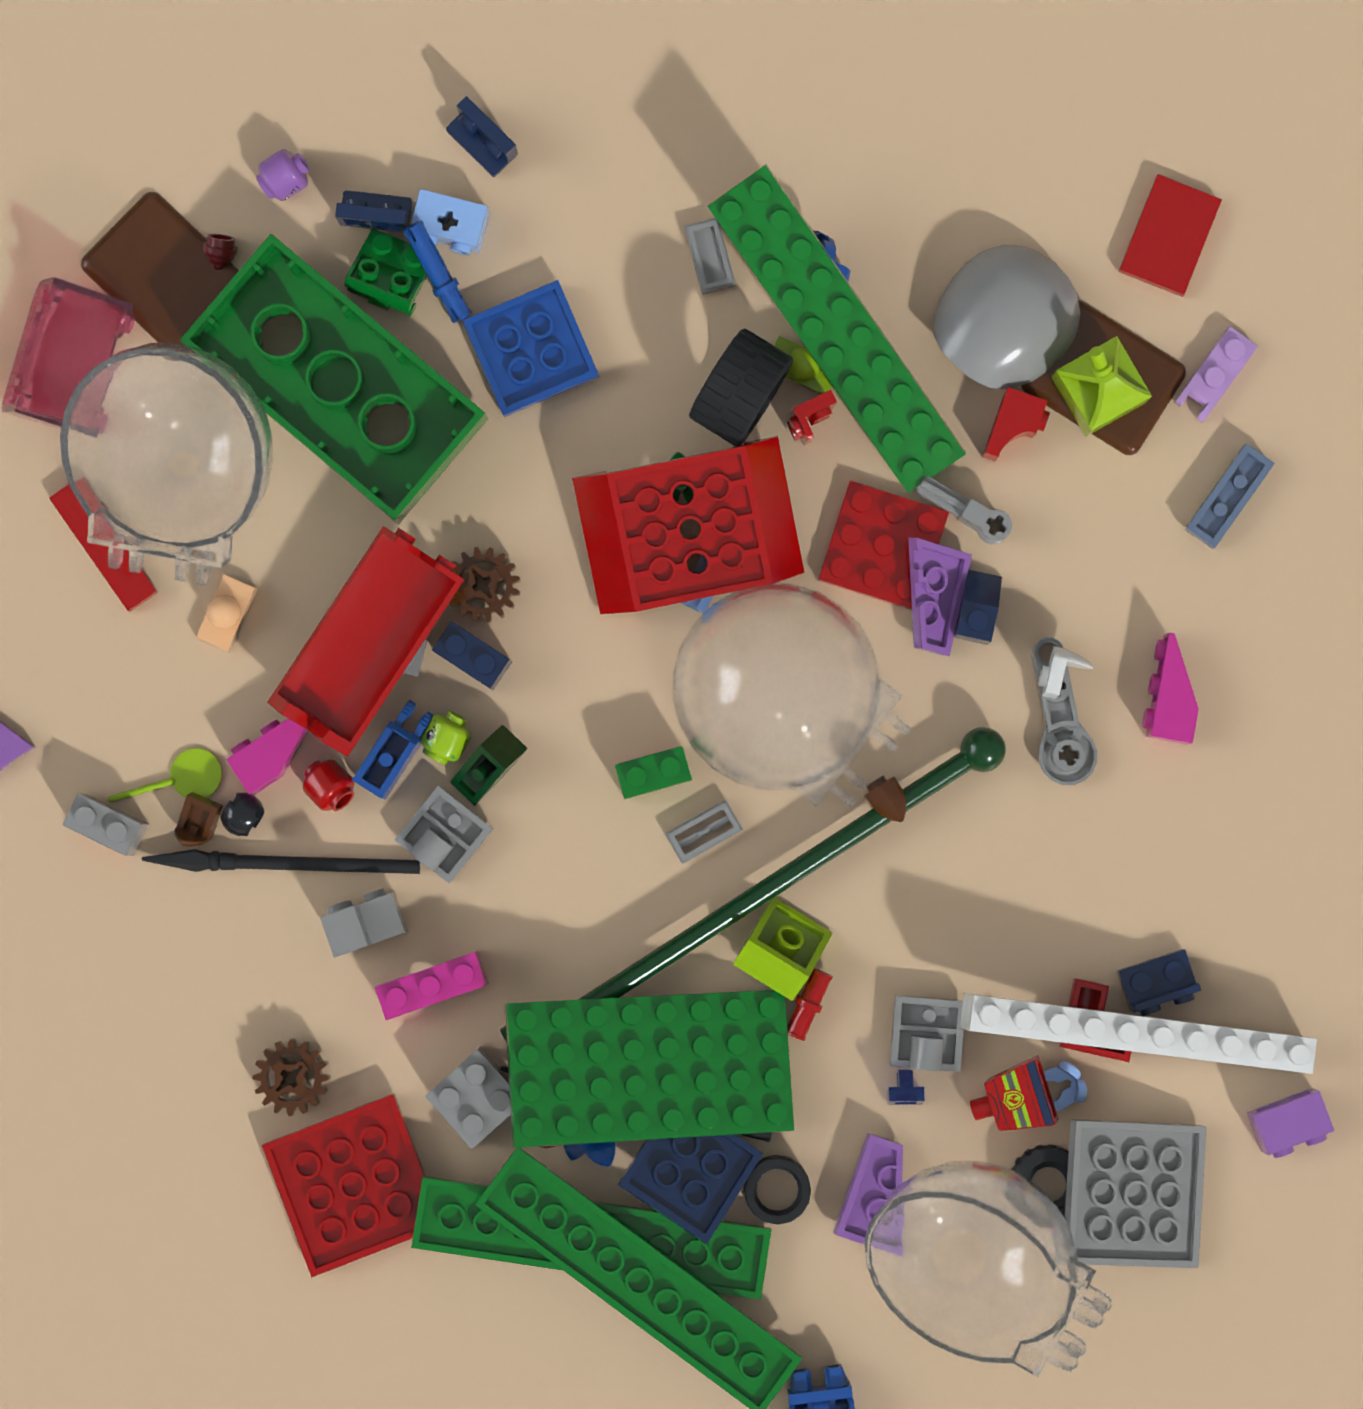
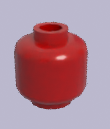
[302,760,355,811]

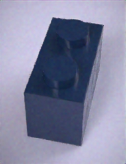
[432,621,512,691]

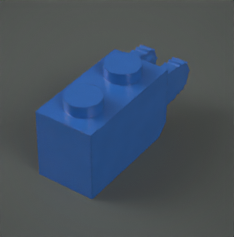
[352,700,433,800]

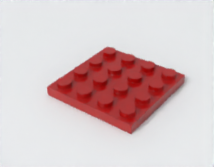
[262,1093,426,1278]

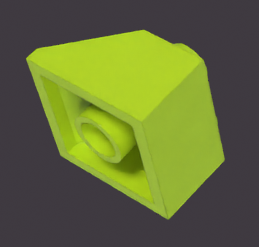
[733,897,833,1001]

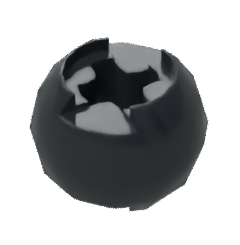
[220,793,265,836]

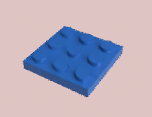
[462,280,599,417]

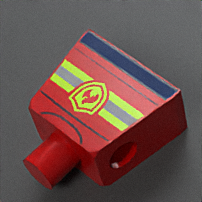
[970,1055,1059,1131]

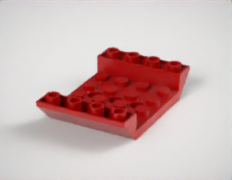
[572,436,805,614]

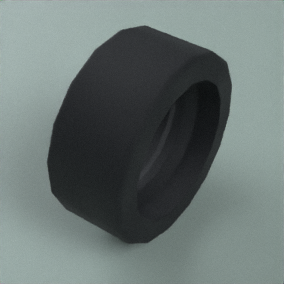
[744,1155,811,1225]

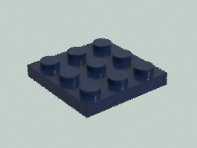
[617,1135,763,1244]

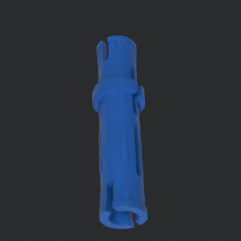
[402,220,472,323]

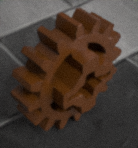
[450,547,521,623]
[252,1038,331,1116]

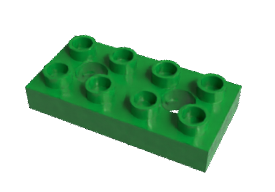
[180,234,488,525]

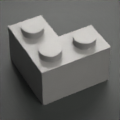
[320,888,408,958]

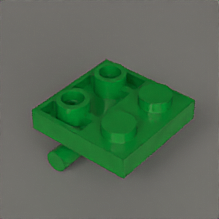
[344,229,427,316]

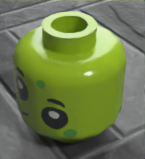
[420,710,472,765]

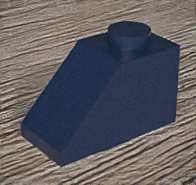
[954,570,1002,645]

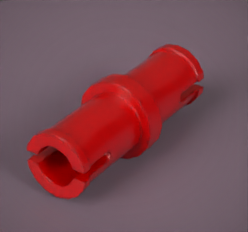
[787,968,833,1041]

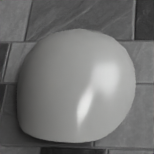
[933,245,1081,390]

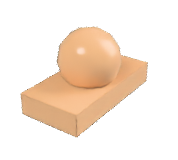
[196,574,257,652]

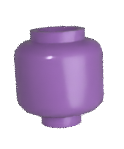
[256,149,310,201]

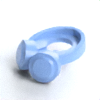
[1044,1061,1087,1111]

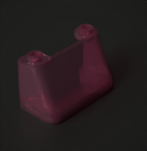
[2,277,135,438]

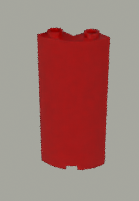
[267,526,465,757]

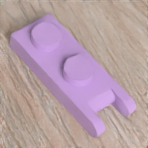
[1174,326,1258,422]

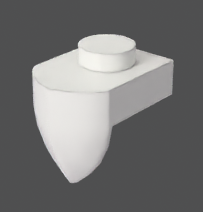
[1038,646,1093,699]

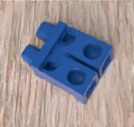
[787,1364,855,1409]

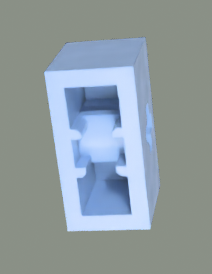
[411,189,490,255]

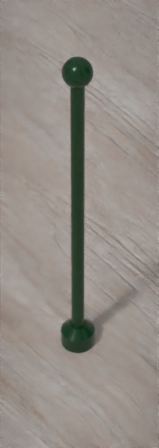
[500,727,1006,1043]

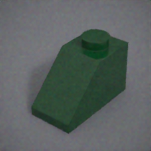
[450,725,528,806]

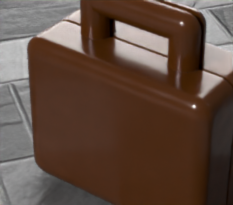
[81,192,239,354]
[1021,300,1186,455]

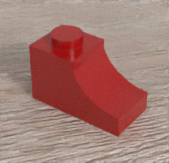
[982,387,1050,462]

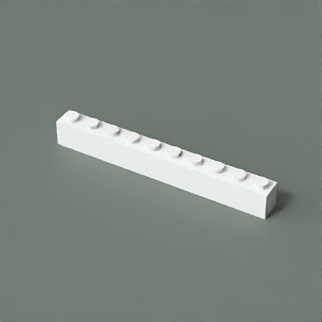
[960,993,1317,1074]

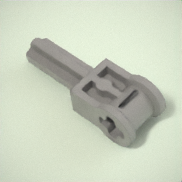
[917,476,1012,544]

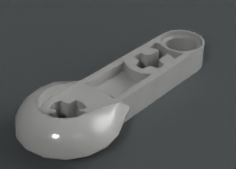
[1032,637,1097,785]

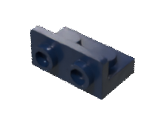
[446,96,518,177]
[335,190,412,233]
[1117,949,1201,1016]

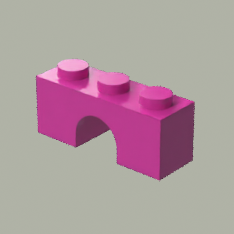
[375,951,489,1020]

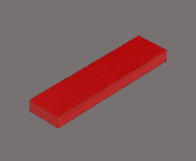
[49,478,158,612]

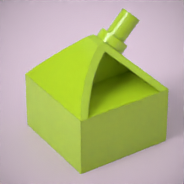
[1051,336,1152,437]

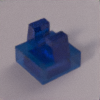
[887,1070,925,1105]

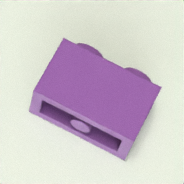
[1247,1088,1335,1158]

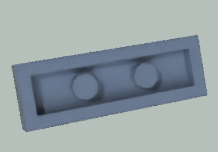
[1184,443,1275,549]

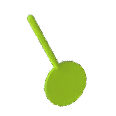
[107,748,223,803]

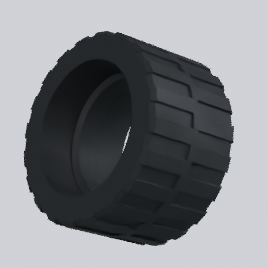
[689,328,793,447]

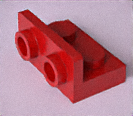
[786,390,837,445]

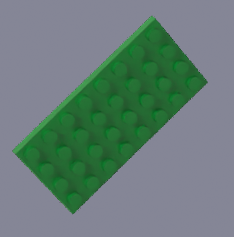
[505,990,794,1148]

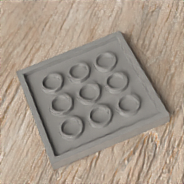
[1062,1119,1206,1268]

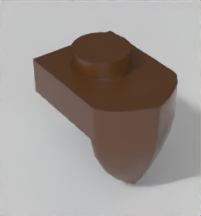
[863,775,906,822]
[174,792,223,846]

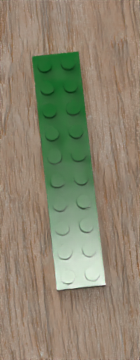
[707,164,966,493]
[475,1148,803,1409]
[411,1176,772,1300]

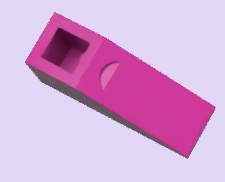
[1142,632,1199,745]
[226,719,308,795]

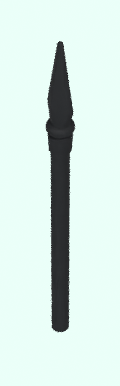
[141,849,420,874]

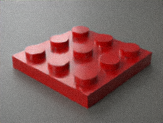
[818,480,949,610]

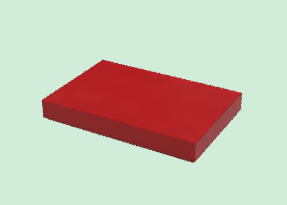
[1118,174,1222,297]

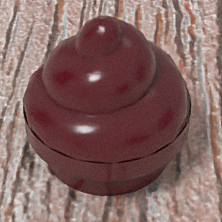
[202,234,238,270]

